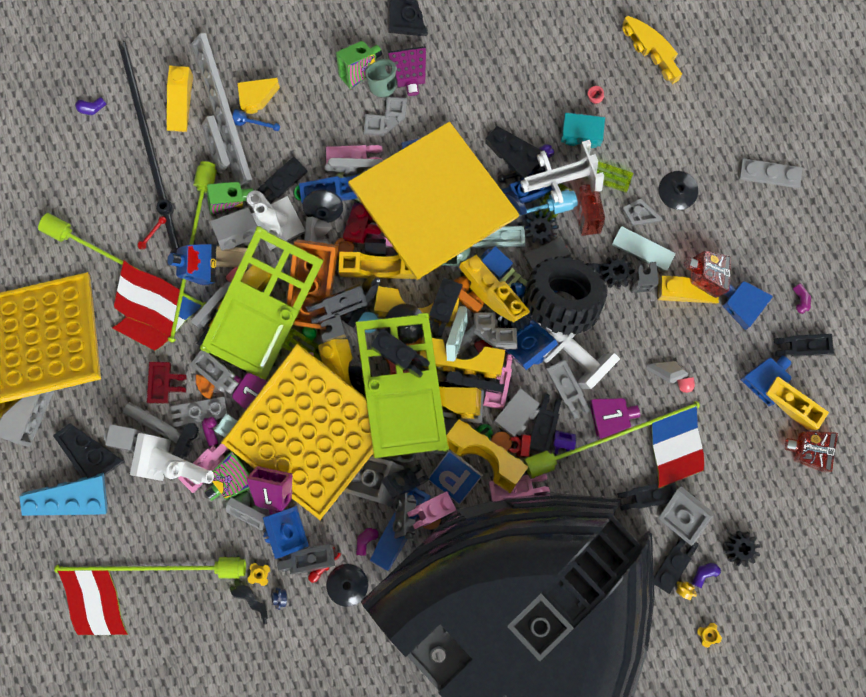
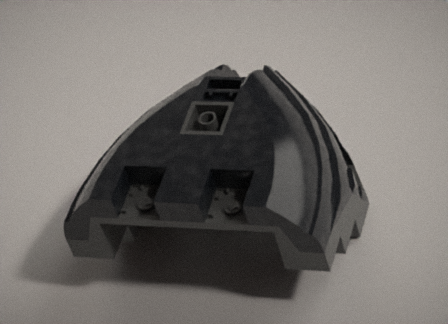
[361,493,655,697]

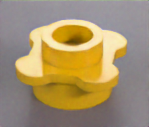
[247,563,270,586]
[676,581,697,600]
[697,623,722,648]

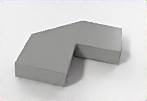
[363,96,407,136]
[474,312,517,349]

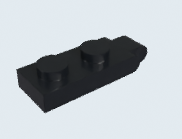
[341,275,380,328]

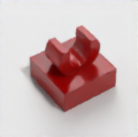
[508,435,531,457]

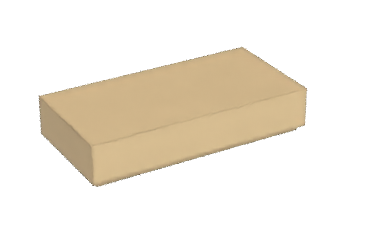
[216,246,251,269]

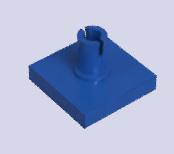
[504,319,558,370]
[263,506,309,559]

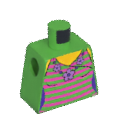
[336,41,382,90]
[207,182,253,215]
[204,452,250,501]

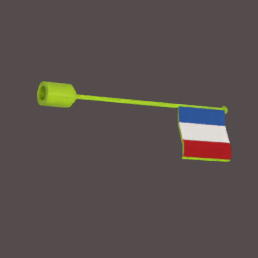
[38,213,206,351]
[523,401,704,488]

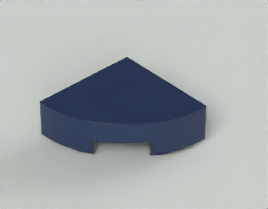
[505,191,527,215]

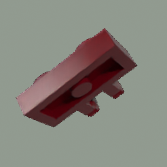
[343,202,381,244]
[147,362,187,404]

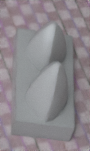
[305,217,331,244]
[226,492,269,531]

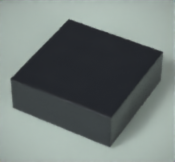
[365,238,386,257]

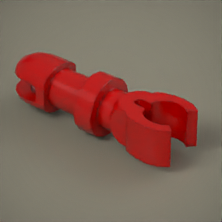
[308,547,341,583]

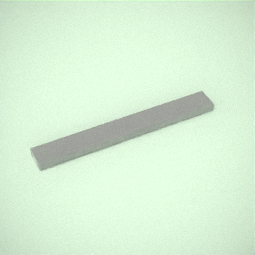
[191,33,252,188]

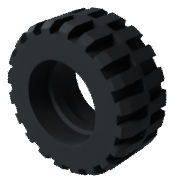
[524,256,607,335]

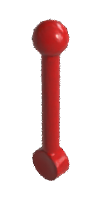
[137,216,166,250]

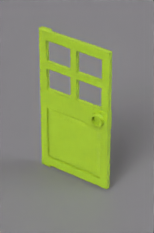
[200,226,324,380]
[356,313,449,459]

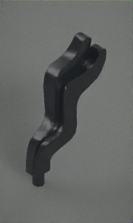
[230,579,268,625]

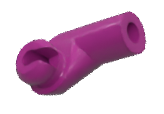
[793,283,811,314]
[202,417,219,447]
[356,528,379,556]

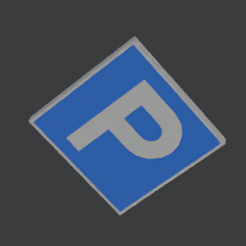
[428,450,483,505]

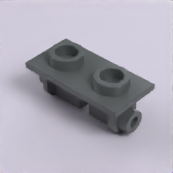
[393,492,417,539]

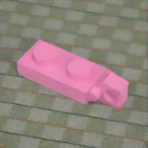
[178,443,230,493]

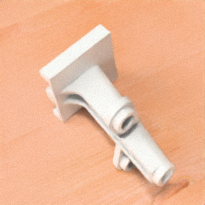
[521,140,604,204]
[247,190,305,250]
[538,323,620,389]
[130,433,214,484]

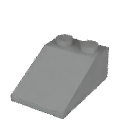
[0,390,55,447]
[343,456,404,507]

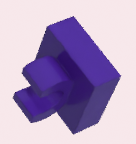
[554,430,576,454]

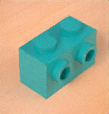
[561,113,605,148]

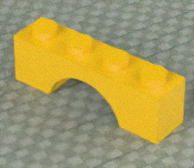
[339,252,421,279]
[374,286,459,327]
[419,337,505,379]
[318,339,353,387]
[446,419,528,493]

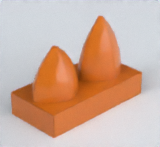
[454,276,484,313]

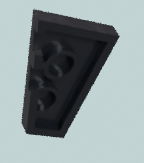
[388,0,428,36]
[485,126,547,181]
[53,423,125,478]

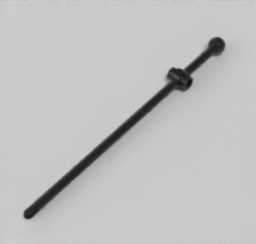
[118,41,179,254]

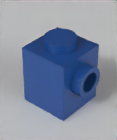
[481,246,513,281]

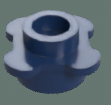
[272,588,287,610]

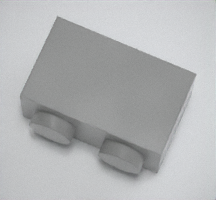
[210,207,257,251]
[493,388,540,437]
[104,424,144,452]

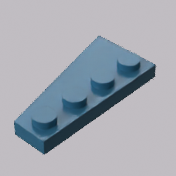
[19,473,107,516]

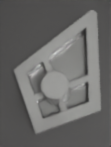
[622,199,662,226]
[647,361,688,383]

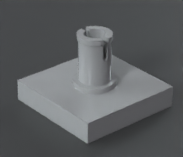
[658,487,715,546]

